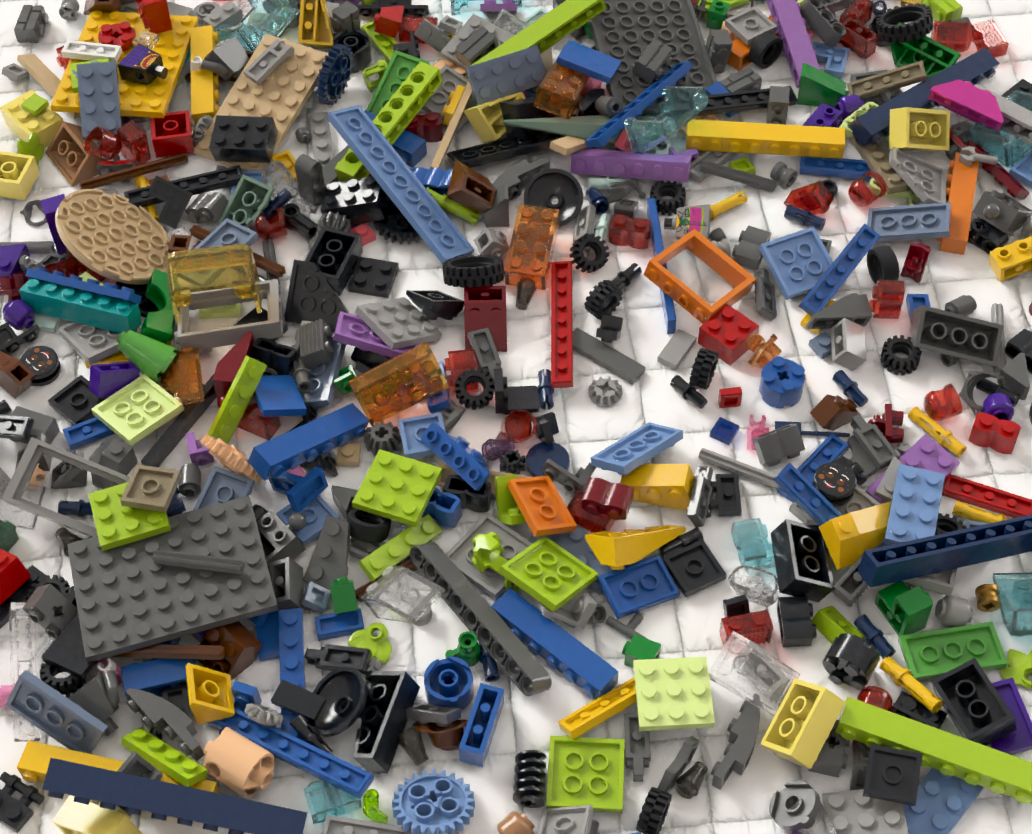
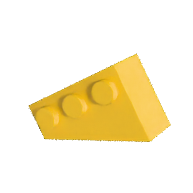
[298,0,334,49]
[620,464,695,511]

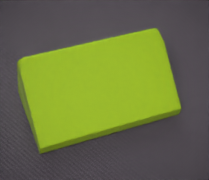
[811,605,865,644]

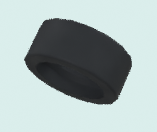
[749,31,783,69]
[867,245,900,287]
[347,508,391,543]

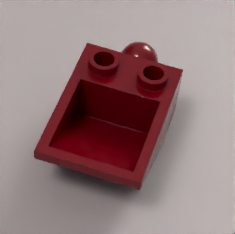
[464,284,507,352]
[212,331,255,409]

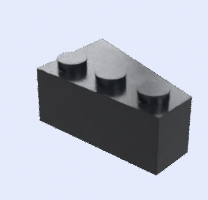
[499,96,562,140]

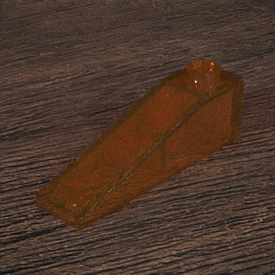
[160,347,205,405]

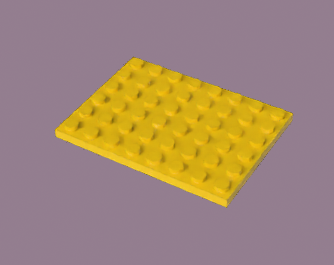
[50,10,199,118]

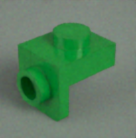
[706,0,731,30]
[333,365,361,396]

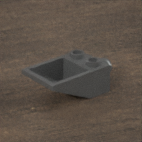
[972,190,1032,234]
[256,509,307,570]

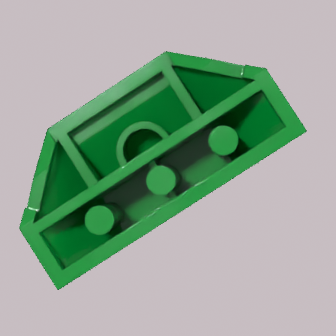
[890,22,961,79]

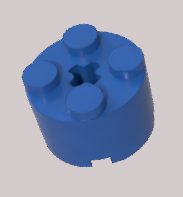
[759,356,805,409]
[424,656,474,711]

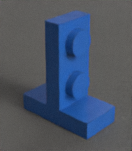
[269,467,328,513]

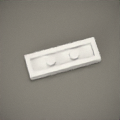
[61,40,122,63]

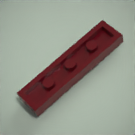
[966,141,1030,199]

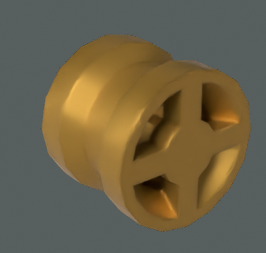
[975,584,1001,612]

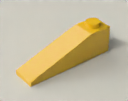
[819,501,891,570]
[585,525,686,570]

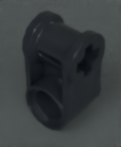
[968,218,1009,255]

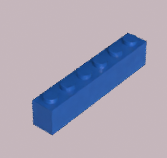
[248,403,369,481]
[491,588,619,699]

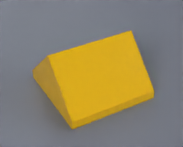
[186,663,235,725]

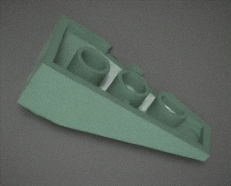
[215,174,275,229]

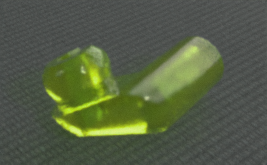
[363,789,388,824]

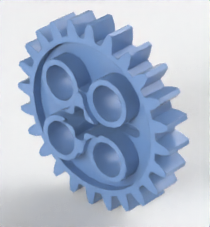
[392,769,475,834]

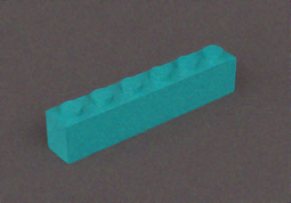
[19,278,143,333]

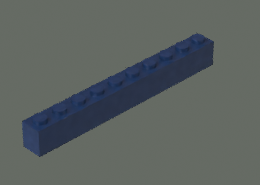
[850,48,1000,146]
[858,514,1032,588]
[42,758,308,834]

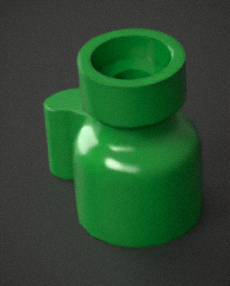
[445,631,481,667]

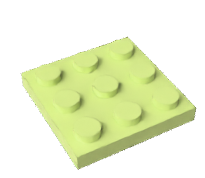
[91,374,184,446]
[633,656,715,731]

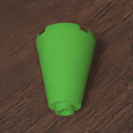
[116,330,179,383]

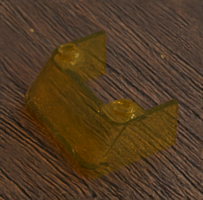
[166,244,262,323]

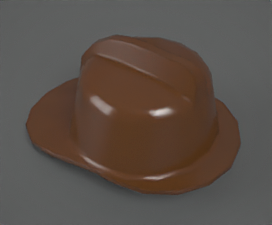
[412,719,468,751]

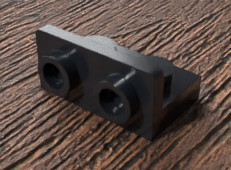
[890,691,948,729]

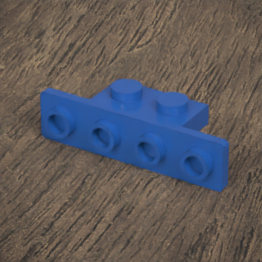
[421,422,491,491]

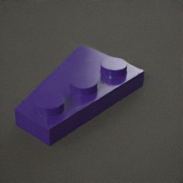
[991,677,1032,755]

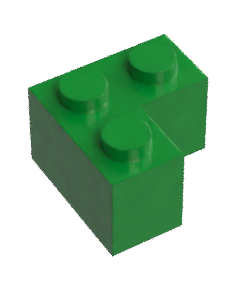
[875,581,933,636]

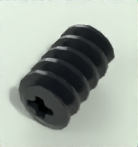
[513,750,547,808]

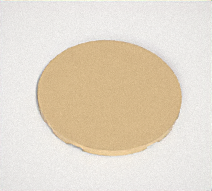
[55,189,171,285]

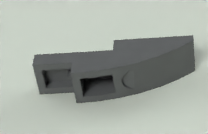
[492,156,550,201]
[126,688,204,762]
[711,693,760,790]

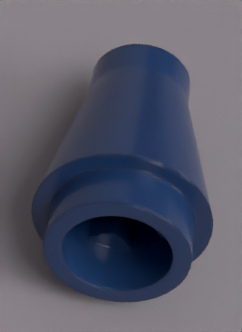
[585,187,609,214]

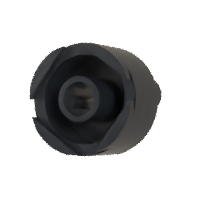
[333,29,372,73]
[822,633,880,691]

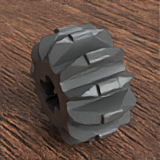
[317,211,351,235]
[364,420,402,457]

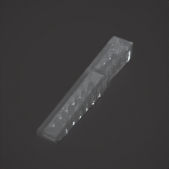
[8,602,40,742]

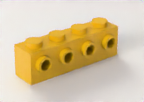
[989,236,1032,282]

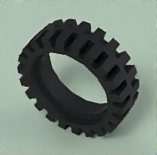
[876,3,934,44]
[443,255,504,288]

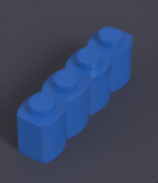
[410,167,453,200]
[422,488,462,528]

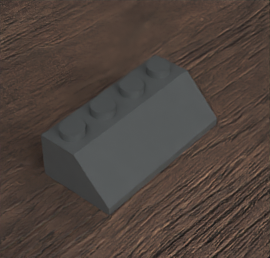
[910,305,1004,367]

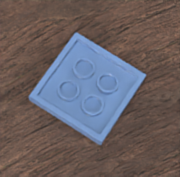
[759,226,833,300]

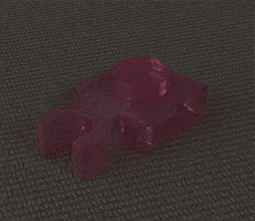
[746,415,769,450]

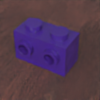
[803,103,843,128]
[89,362,140,399]

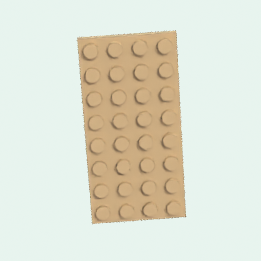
[194,34,328,171]

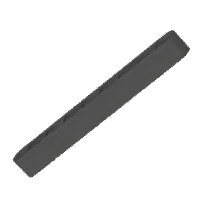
[410,542,552,697]

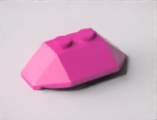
[929,79,1004,132]

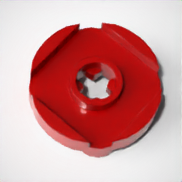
[98,22,137,52]

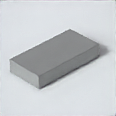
[657,329,697,370]

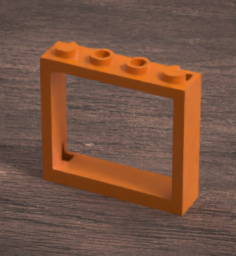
[643,228,756,324]

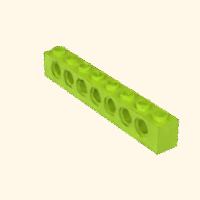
[334,62,443,182]

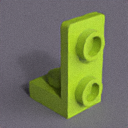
[495,474,527,525]

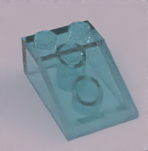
[992,572,1032,637]

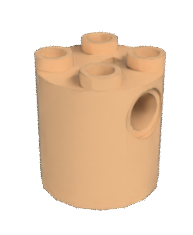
[203,727,275,798]

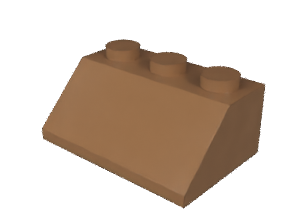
[45,121,108,186]

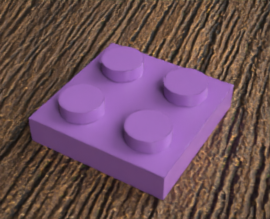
[480,0,518,11]

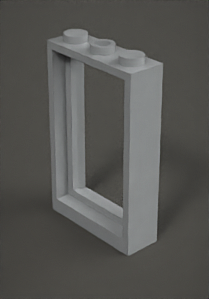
[174,279,283,352]
[2,437,130,537]

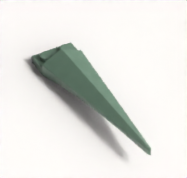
[502,115,656,154]

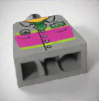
[664,204,711,240]

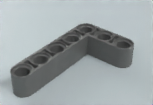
[800,0,859,48]
[295,145,350,207]

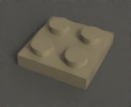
[120,464,182,512]

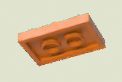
[507,475,577,537]

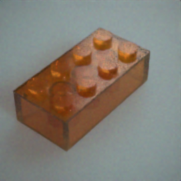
[533,61,593,120]
[504,204,560,290]
[348,342,449,426]

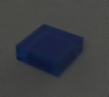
[709,417,739,445]

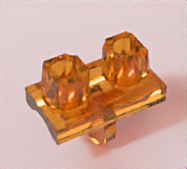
[747,334,782,369]

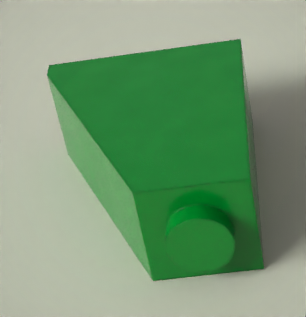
[797,63,849,108]

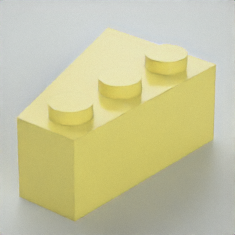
[463,91,525,143]
[52,796,142,834]

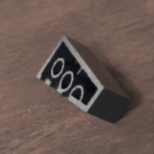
[353,671,420,774]

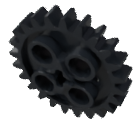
[374,198,422,245]

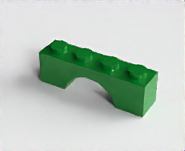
[141,269,180,344]

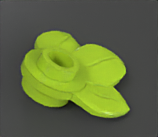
[17,131,44,166]
[347,622,392,665]
[999,649,1032,690]

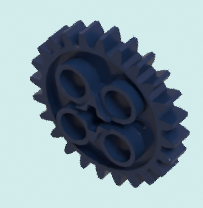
[316,44,354,106]

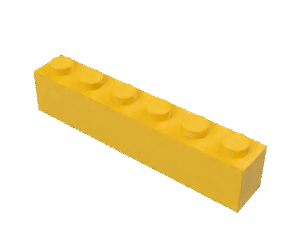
[190,25,221,126]

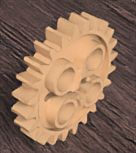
[200,433,263,484]

